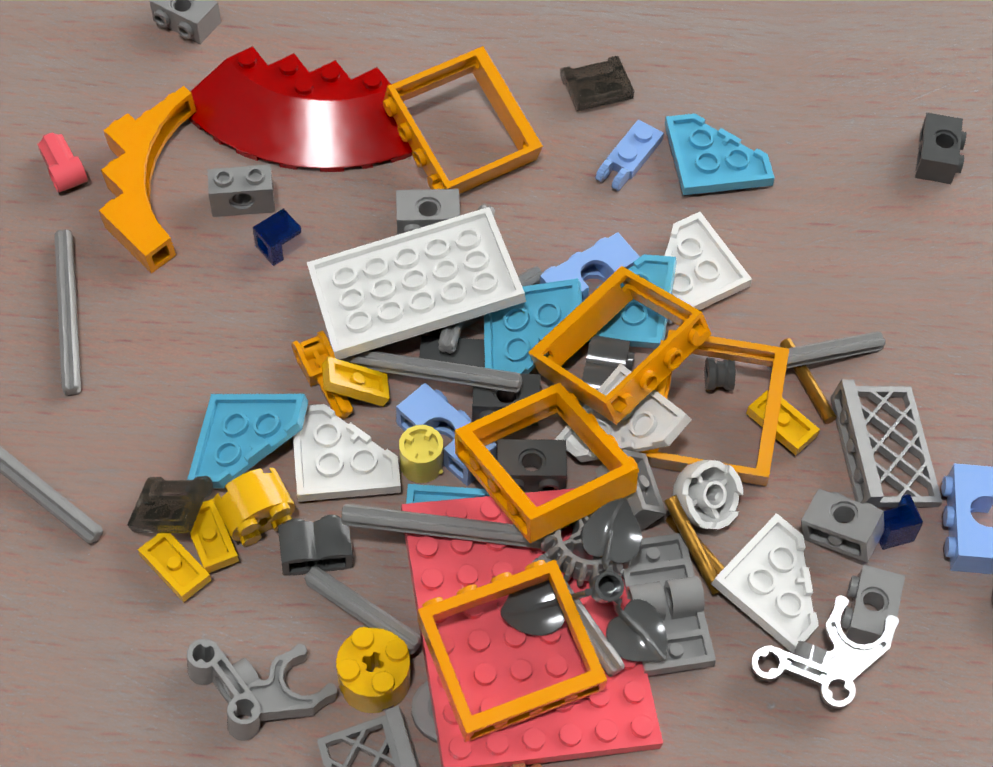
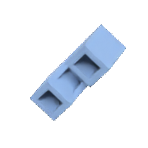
[540,232,640,301]
[396,383,497,486]
[941,463,993,574]

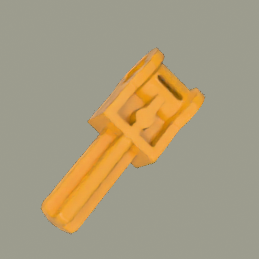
[291,330,353,419]

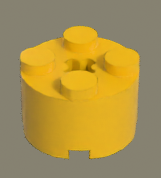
[213,468,295,547]
[336,627,411,713]

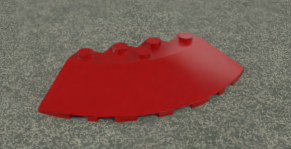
[188,46,413,172]

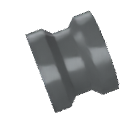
[704,357,736,390]

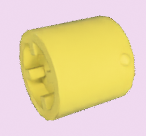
[399,425,443,483]

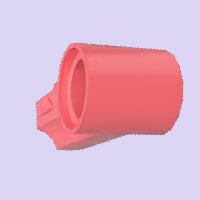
[37,132,88,193]

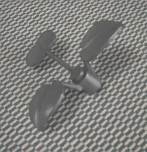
[500,498,667,662]

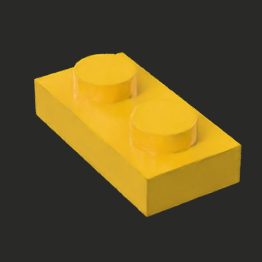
[322,356,390,407]
[746,390,820,456]
[181,498,239,573]
[138,528,211,603]

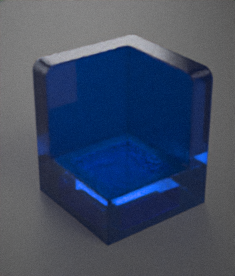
[252,208,301,266]
[879,494,923,550]

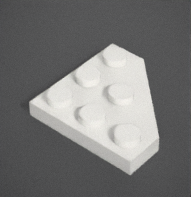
[665,212,752,324]
[555,363,692,462]
[293,404,401,502]
[711,513,819,654]

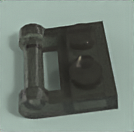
[560,56,634,112]
[127,476,213,533]

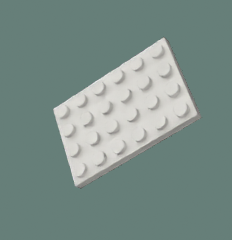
[307,207,526,360]

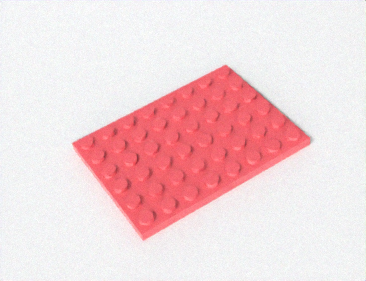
[401,488,663,767]

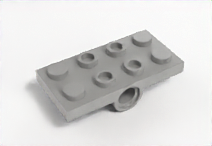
[622,533,716,676]

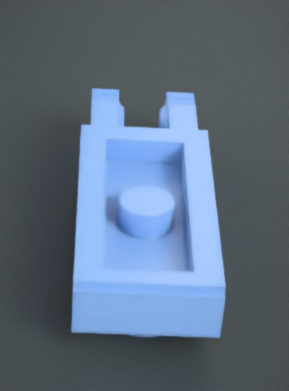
[595,119,664,191]

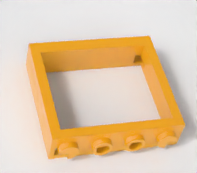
[383,46,543,194]
[528,266,711,425]
[640,329,789,486]
[455,382,639,543]
[417,559,607,742]

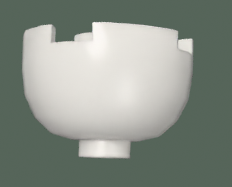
[672,460,743,529]

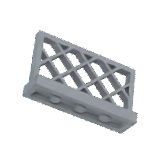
[830,379,942,507]
[317,705,420,767]

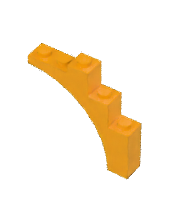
[99,86,196,274]

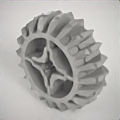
[540,512,632,588]

